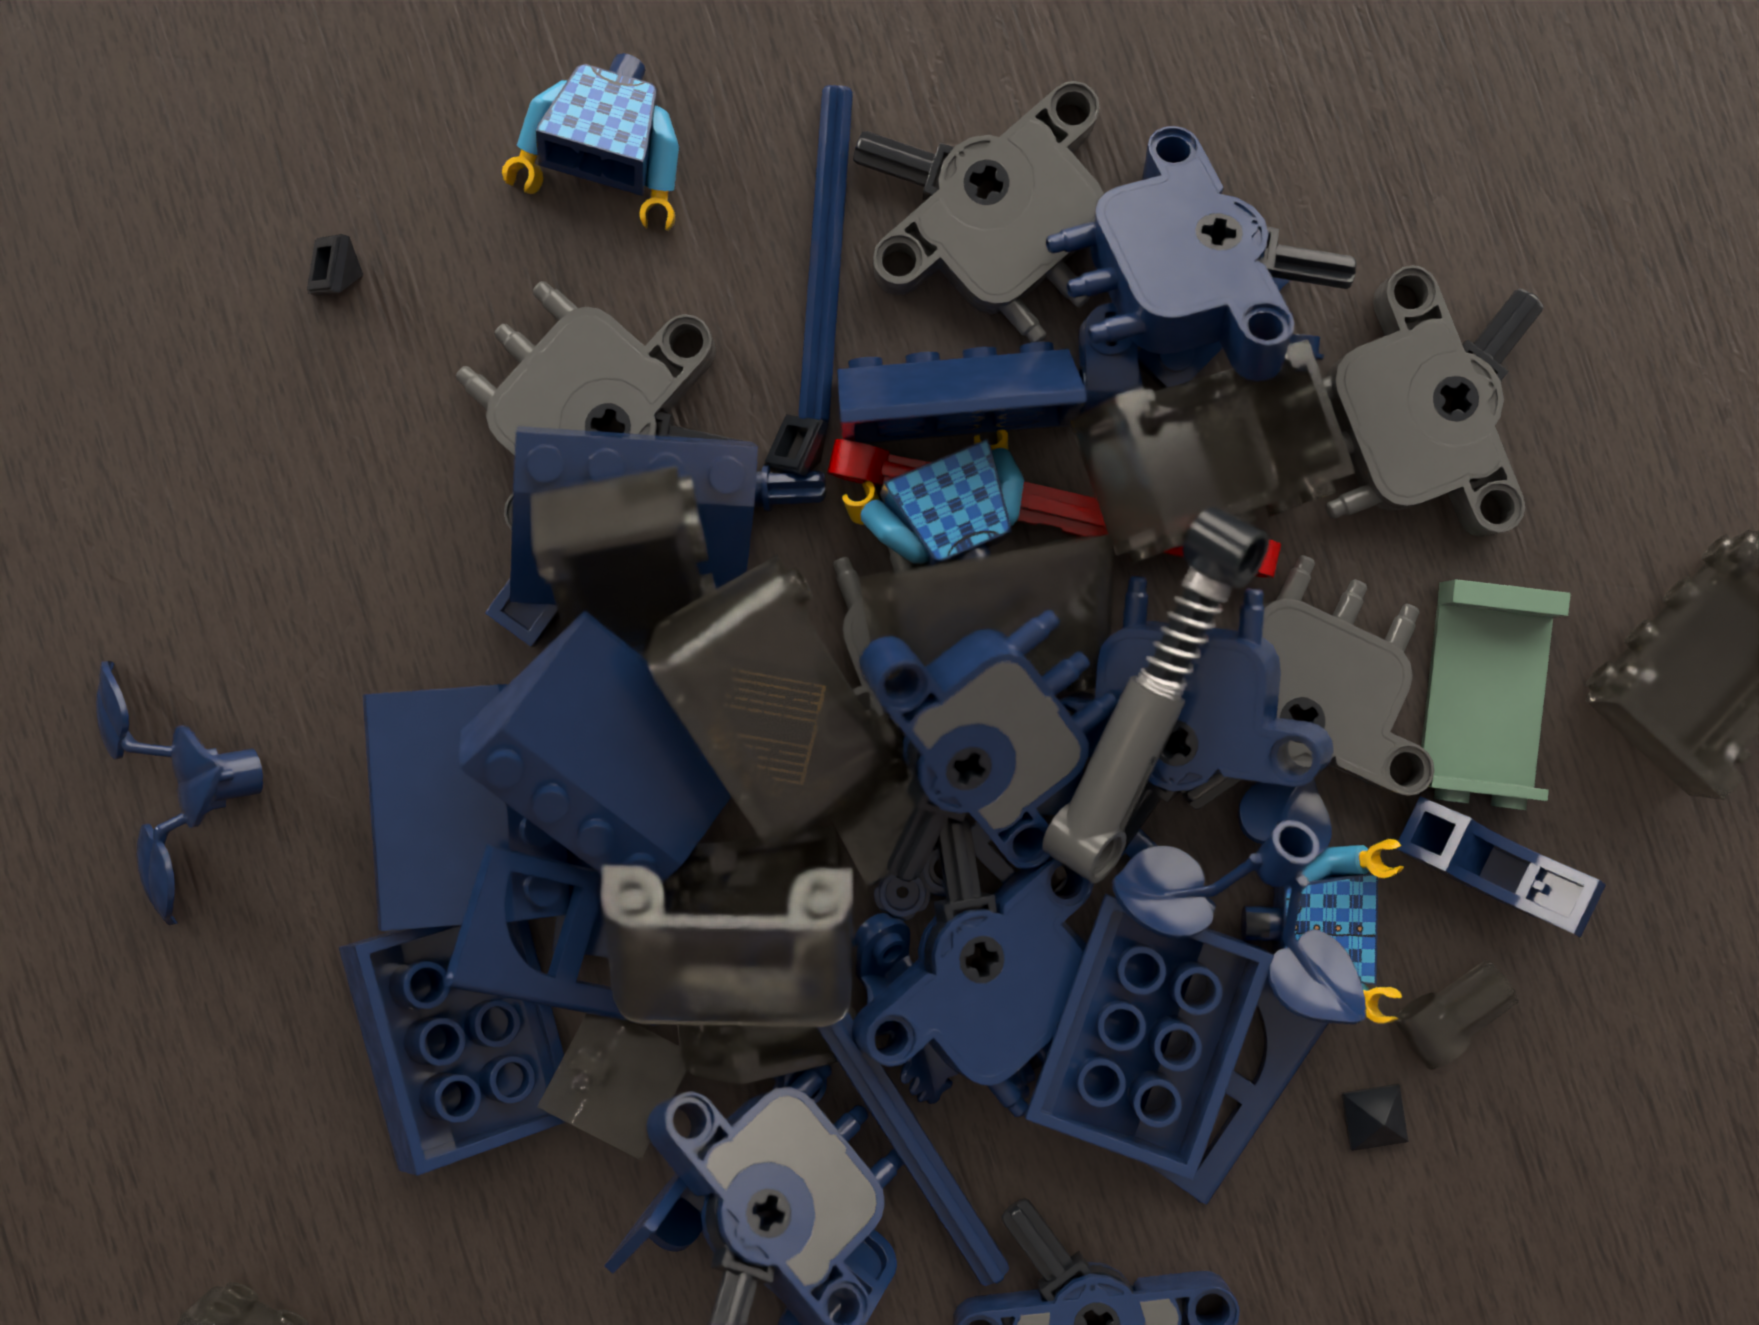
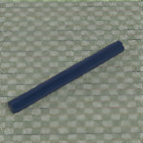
[798,85,853,423]
[808,992,1009,1286]

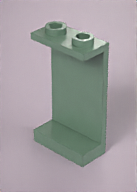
[1421,579,1571,810]

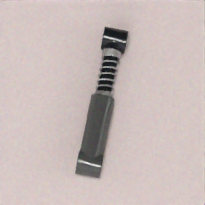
[1043,506,1269,883]

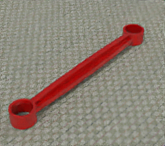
[827,439,1282,579]

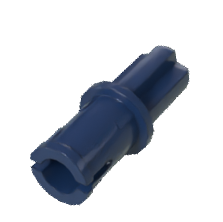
[754,466,826,512]

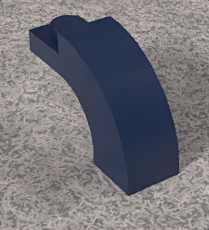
[1396,796,1606,938]

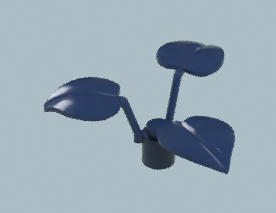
[96,661,263,925]
[1112,778,1366,1025]

